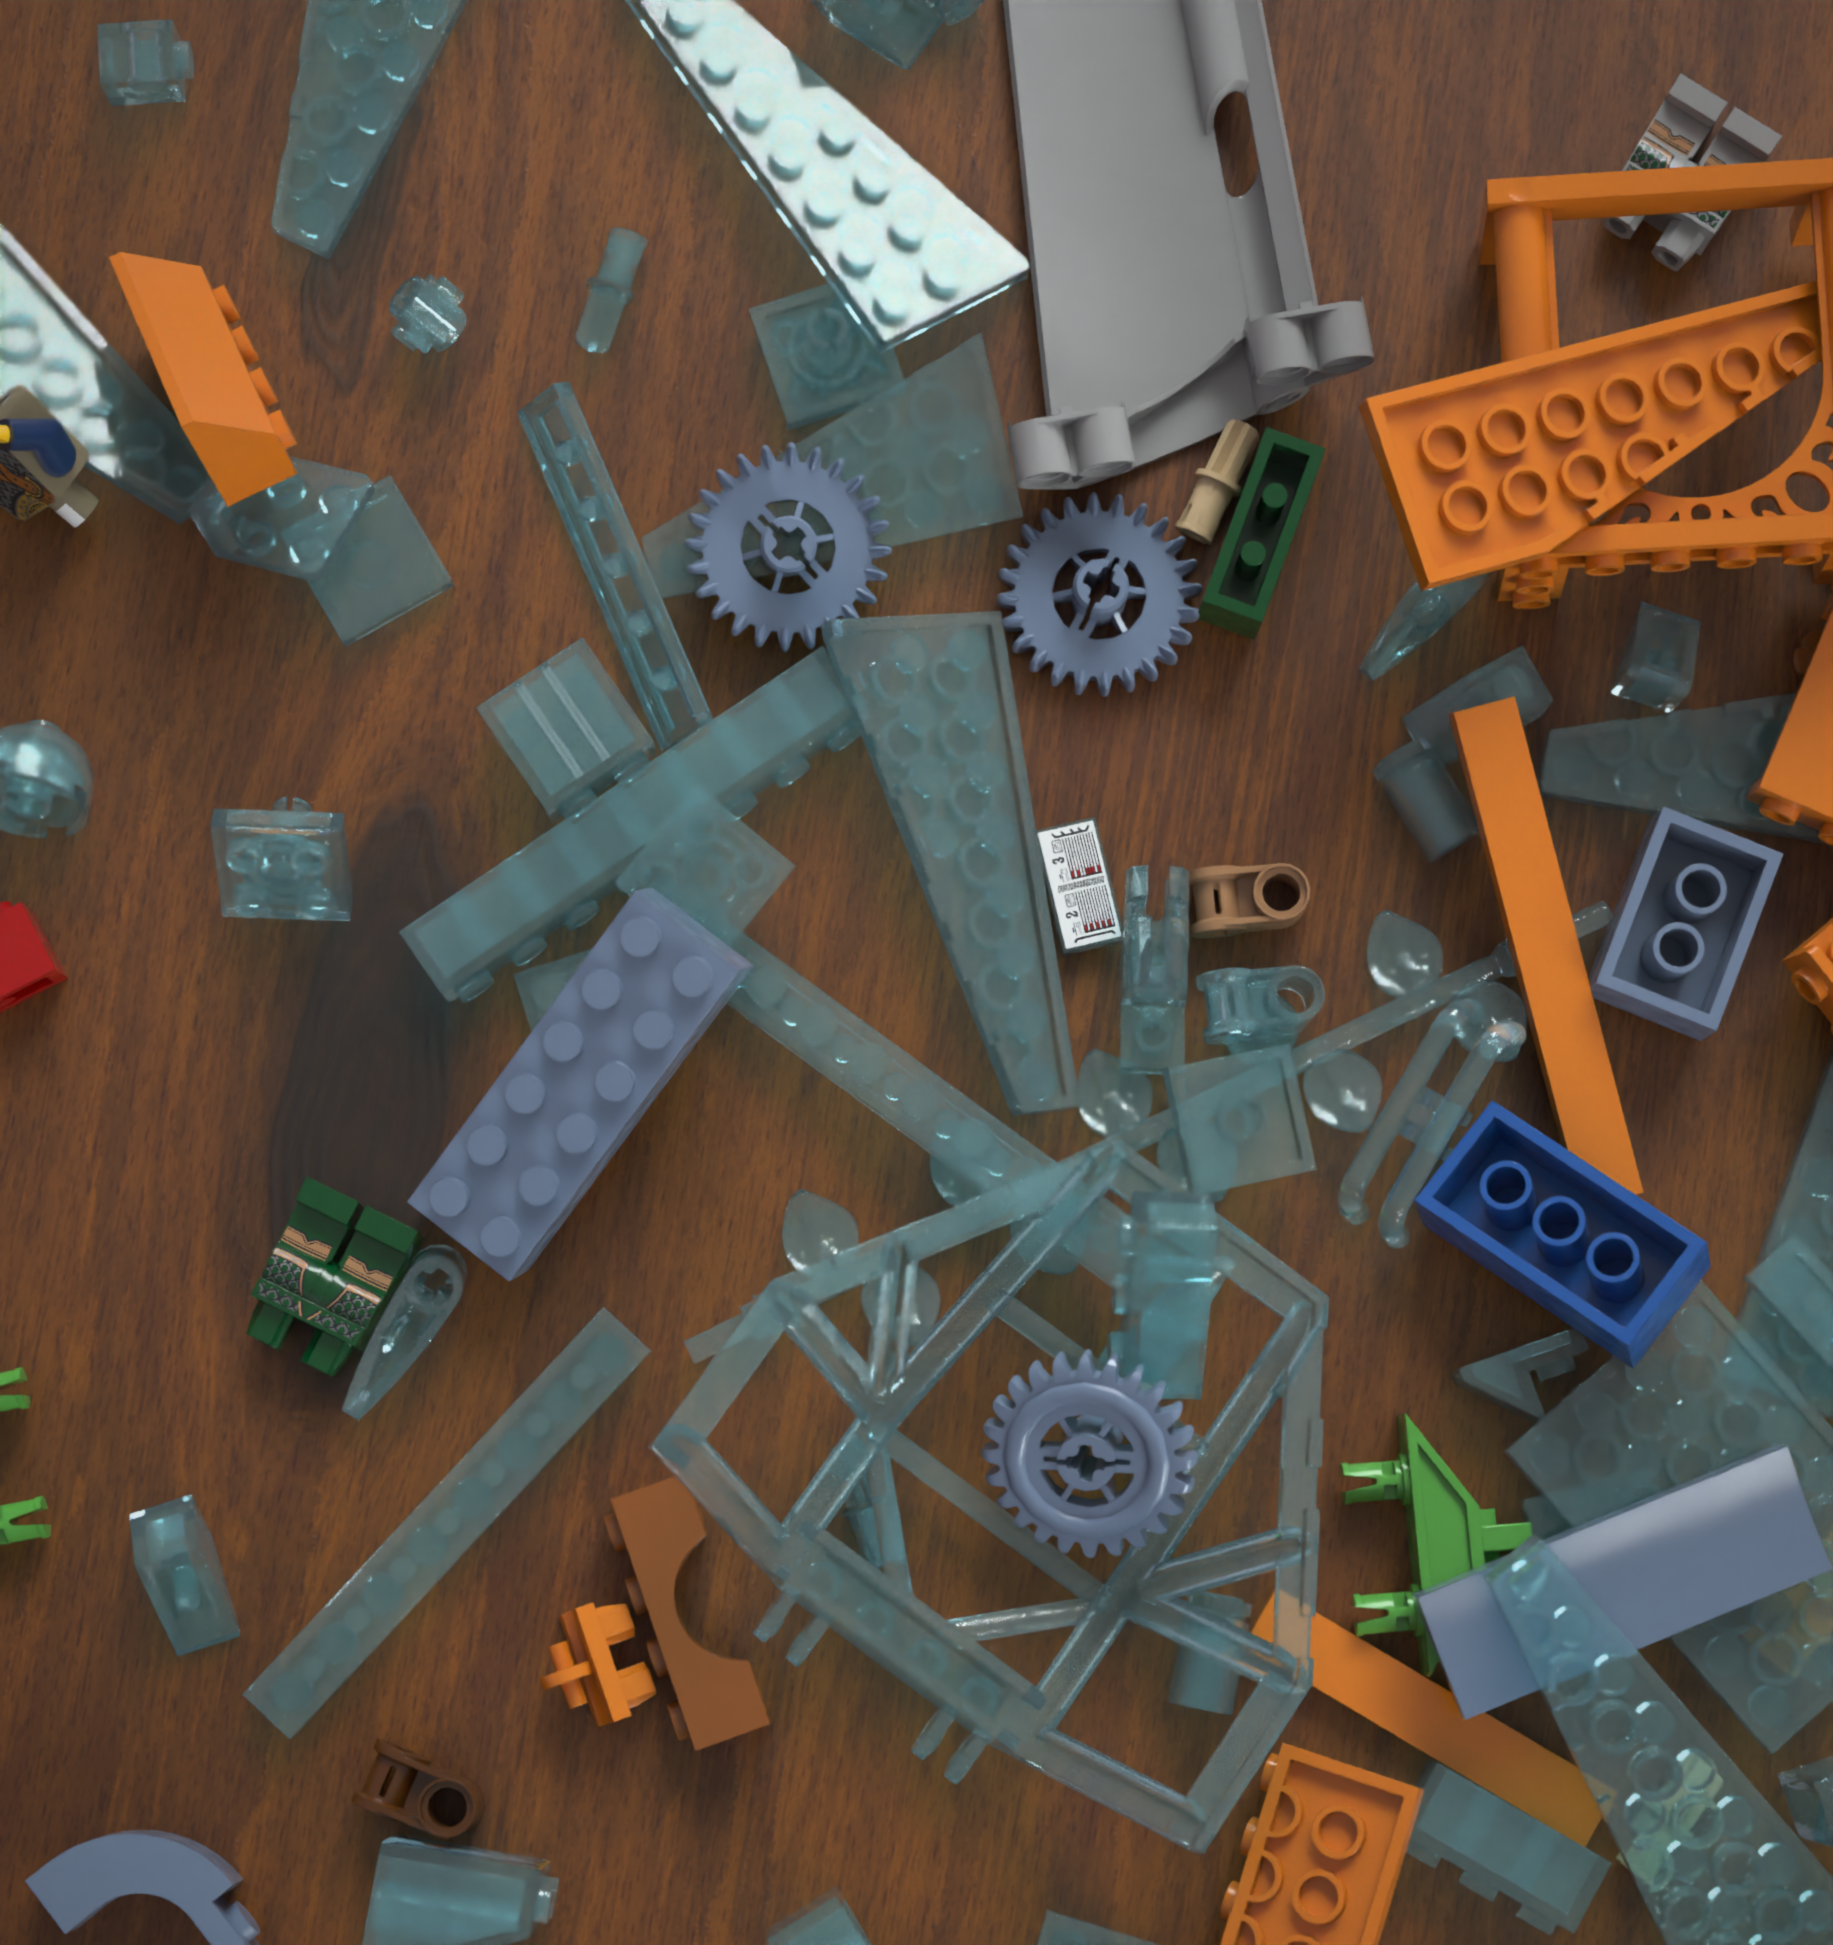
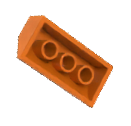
[109,252,297,507]

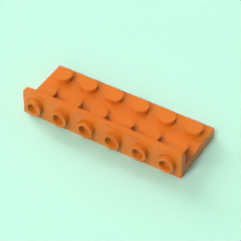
[1220,1742,1425,1945]

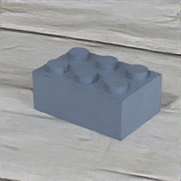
[1588,806,1783,1041]

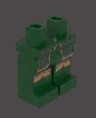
[246,1176,424,1378]

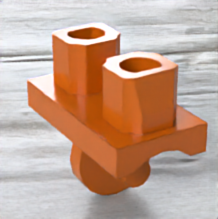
[539,1602,656,1728]

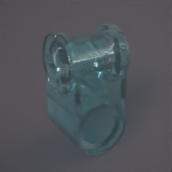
[1196,965,1325,1045]

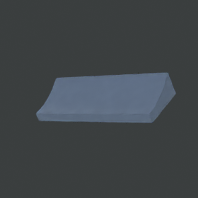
[1411,1445,1833,1720]

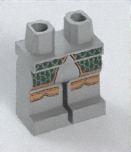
[1602,73,1782,271]

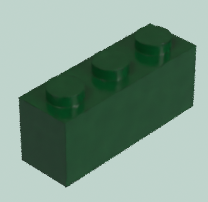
[1198,427,1326,640]

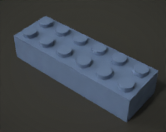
[407,887,754,1281]

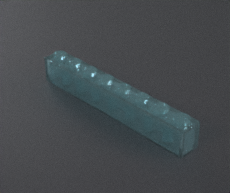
[399,646,866,1003]

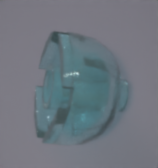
[0,720,95,838]

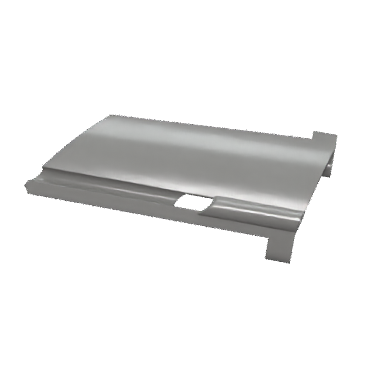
[1003,0,1375,489]

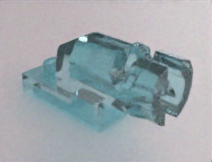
[1119,865,1189,1075]

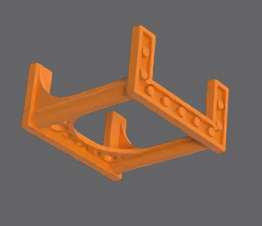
[1477,158,1833,609]

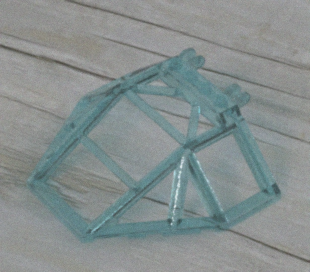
[649,1139,1329,1854]

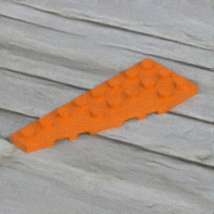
[1359,281,1821,591]

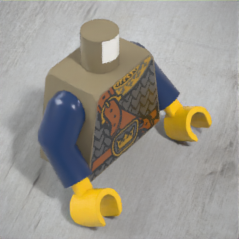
[0,382,99,528]

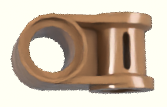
[1185,863,1311,938]

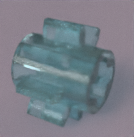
[389,274,467,354]

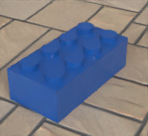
[1414,1100,1711,1369]

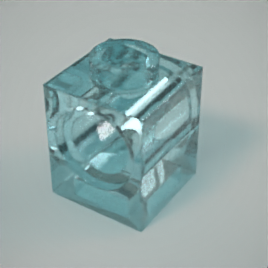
[97,19,194,106]

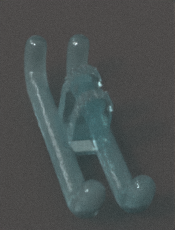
[1338,997,1527,1249]

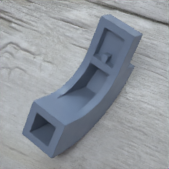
[25,1830,261,1945]

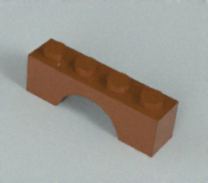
[604,1473,772,1751]

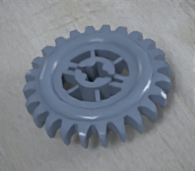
[683,442,892,652]
[996,492,1203,697]
[981,1349,1198,1558]

